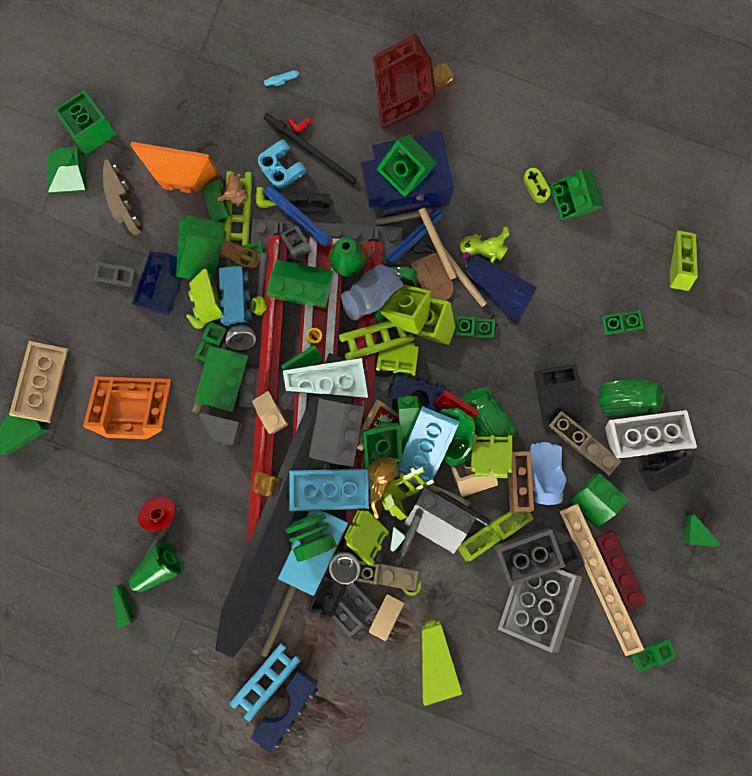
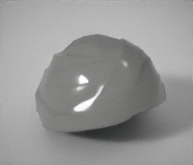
[225,324,256,351]
[329,551,361,584]

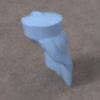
[530,442,567,505]

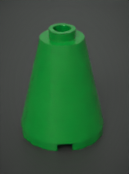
[328,237,367,277]
[129,541,184,593]

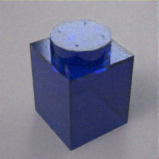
[360,131,454,217]

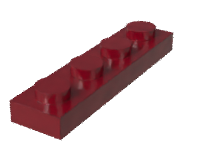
[594,531,646,611]

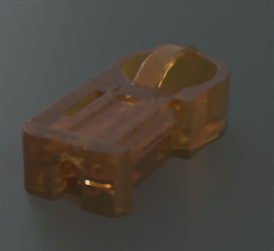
[220,241,259,268]

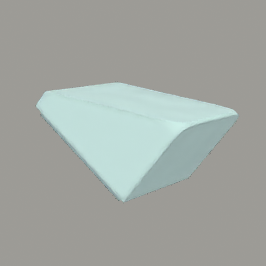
[390,526,405,552]

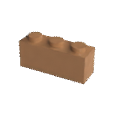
[508,451,534,513]

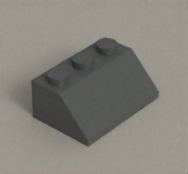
[309,398,364,466]
[403,488,476,554]
[493,526,565,587]

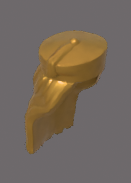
[368,457,398,519]

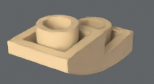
[369,594,404,641]

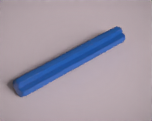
[386,209,443,265]

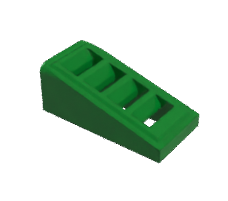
[113,584,136,629]

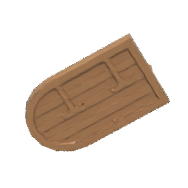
[410,252,454,301]

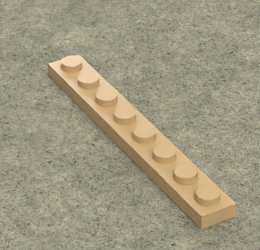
[560,503,644,656]

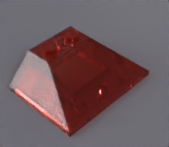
[373,34,436,129]

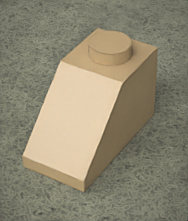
[252,391,289,434]

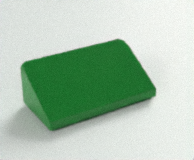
[281,345,323,370]

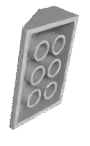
[498,569,583,653]

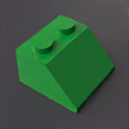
[377,135,437,197]
[569,473,629,527]

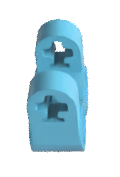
[258,140,307,190]

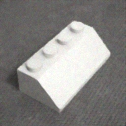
[605,410,697,459]

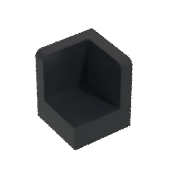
[558,540,585,572]

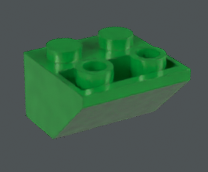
[550,170,604,221]

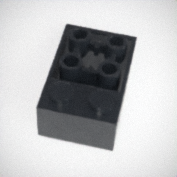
[534,364,582,428]
[639,451,694,492]

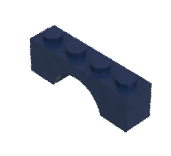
[251,668,318,753]

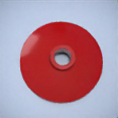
[138,497,176,532]

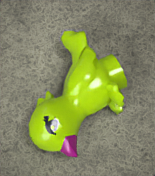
[460,226,510,265]

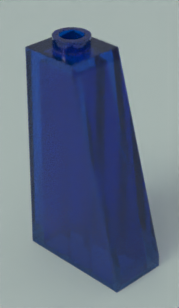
[465,255,537,324]

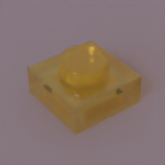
[252,472,276,496]

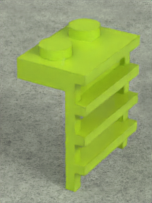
[381,467,435,521]

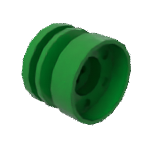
[285,513,337,562]

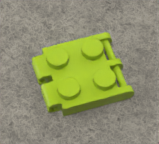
[376,339,419,376]
[471,434,512,478]
[344,510,389,566]

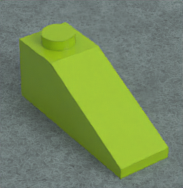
[670,230,698,291]

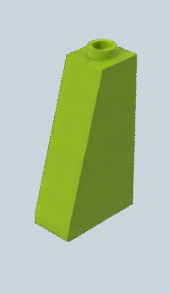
[421,620,462,706]

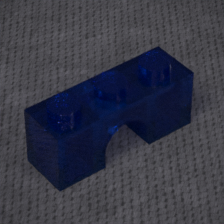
[387,373,451,413]

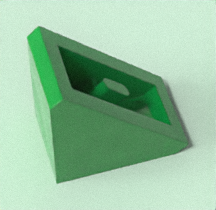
[683,513,720,547]

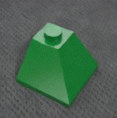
[47,147,86,193]

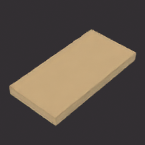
[9,341,69,423]

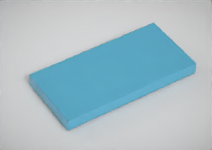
[397,406,460,482]
[289,468,369,511]
[278,510,348,596]

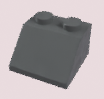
[199,413,245,448]

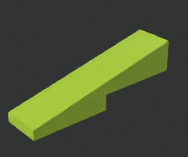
[458,511,534,561]

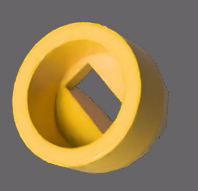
[306,328,322,345]

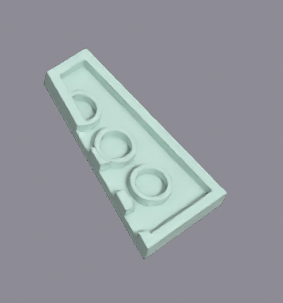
[283,358,368,398]

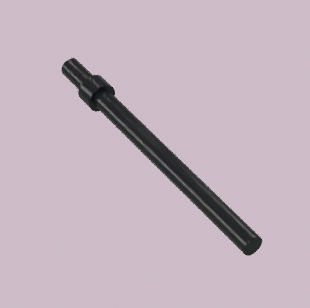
[263,113,357,185]

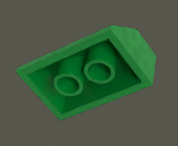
[267,260,334,309]
[194,346,248,412]

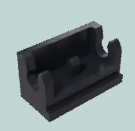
[308,574,348,618]

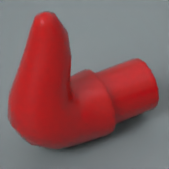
[287,117,312,133]

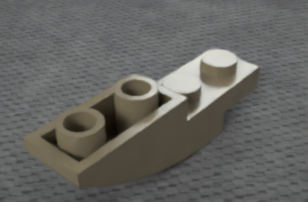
[103,159,142,236]
[549,411,621,476]
[355,559,420,591]

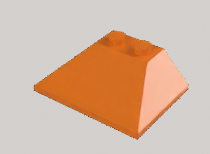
[130,142,220,193]
[83,377,172,439]

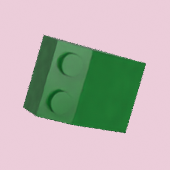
[53,90,116,155]
[176,216,225,280]

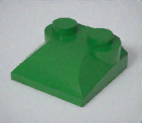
[362,422,403,469]

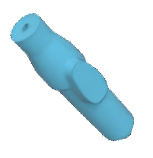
[264,70,299,87]

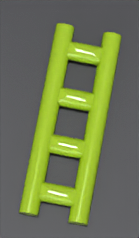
[223,171,252,247]
[339,320,414,360]

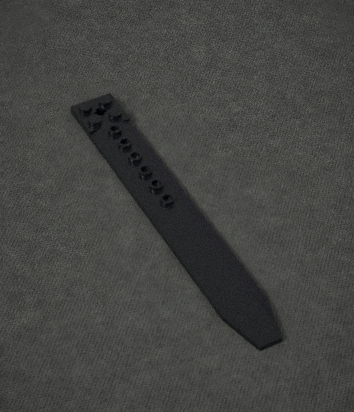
[215,353,365,658]

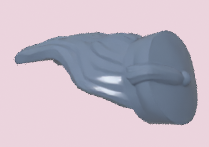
[341,265,403,321]

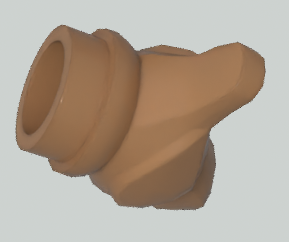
[217,173,249,207]

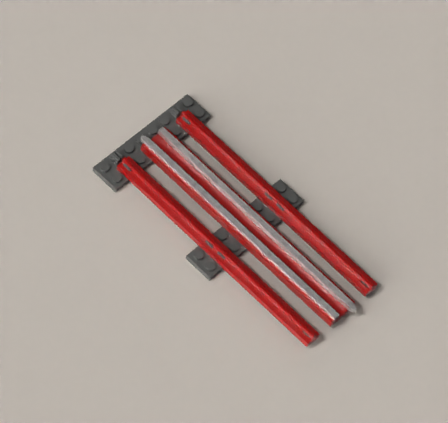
[239,219,403,550]

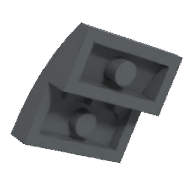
[332,581,380,637]

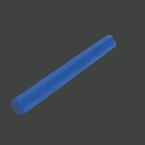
[264,186,331,246]

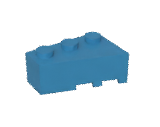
[219,266,253,328]

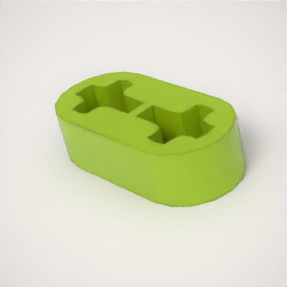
[523,168,551,203]

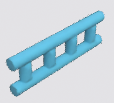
[229,643,301,722]

